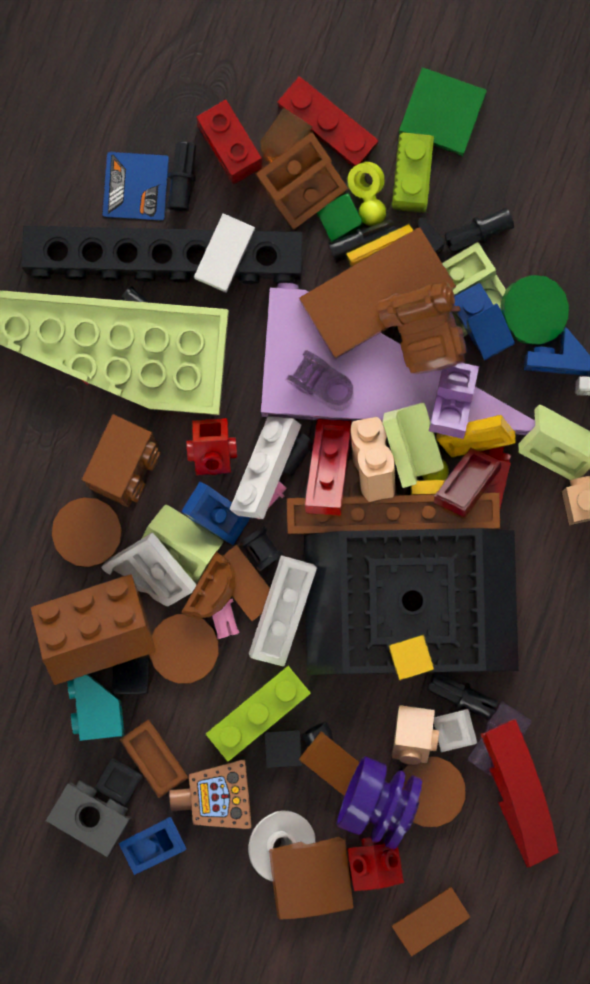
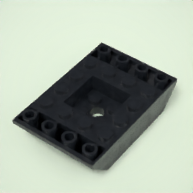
[304,528,519,675]

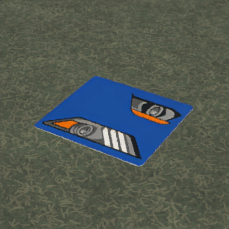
[103,152,169,220]

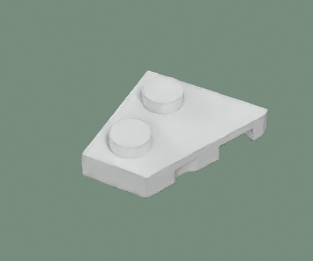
[101,532,196,607]

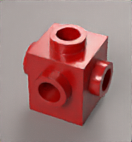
[187,418,237,475]
[347,837,404,891]

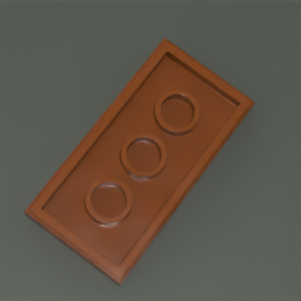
[299,227,456,359]

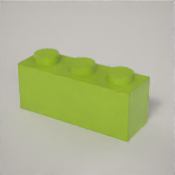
[206,666,311,762]

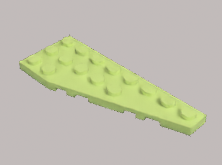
[0,290,229,415]

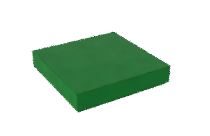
[399,67,487,156]

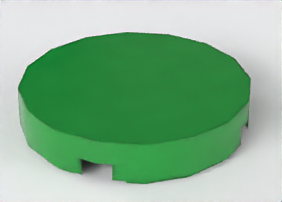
[500,275,569,345]

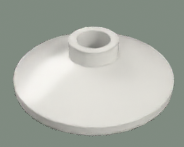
[248,811,316,881]

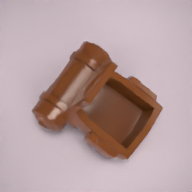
[377,281,467,374]

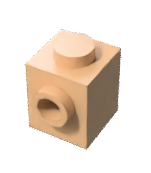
[562,476,590,525]
[392,705,439,765]

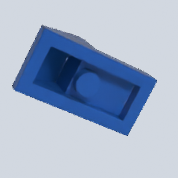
[455,283,515,361]
[524,327,590,376]
[181,482,251,545]
[118,817,186,875]

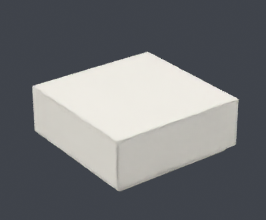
[433,709,477,752]

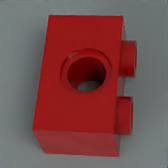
[196,100,262,185]

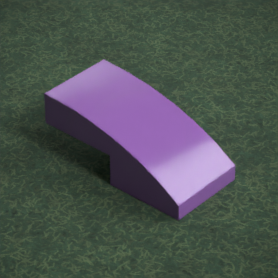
[429,363,479,439]

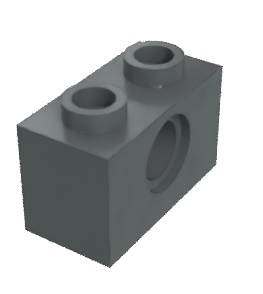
[46,780,132,857]

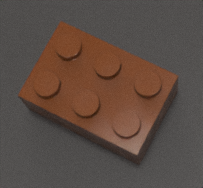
[81,414,161,508]
[30,574,156,685]

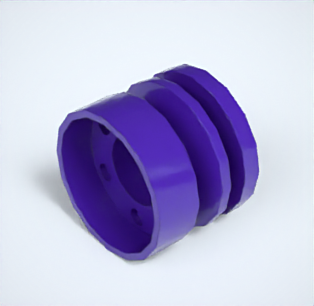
[337,756,422,849]

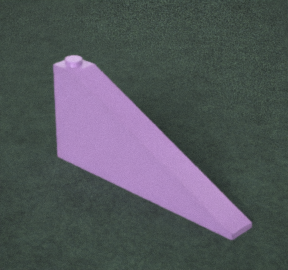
[261,283,535,435]

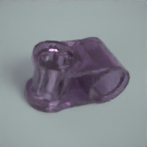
[285,350,354,411]

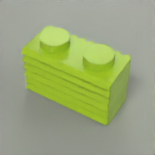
[392,132,434,212]

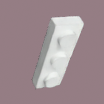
[230,416,301,519]
[249,555,317,667]

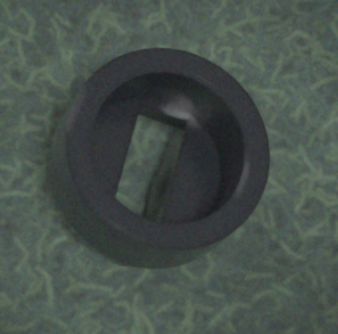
[302,722,333,747]

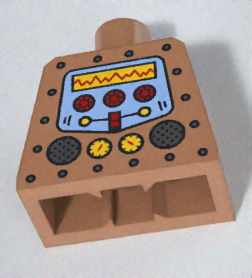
[170,760,252,829]

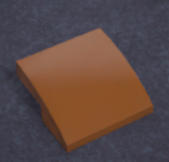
[255,132,349,230]
[269,837,354,920]

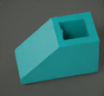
[68,674,125,741]

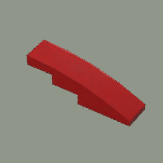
[480,719,559,868]

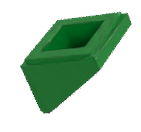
[317,193,363,242]

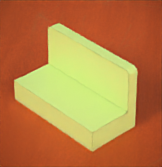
[382,403,444,488]
[519,404,590,480]
[141,505,223,585]

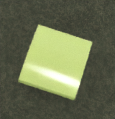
[442,242,506,337]

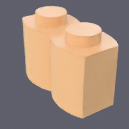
[351,417,395,502]

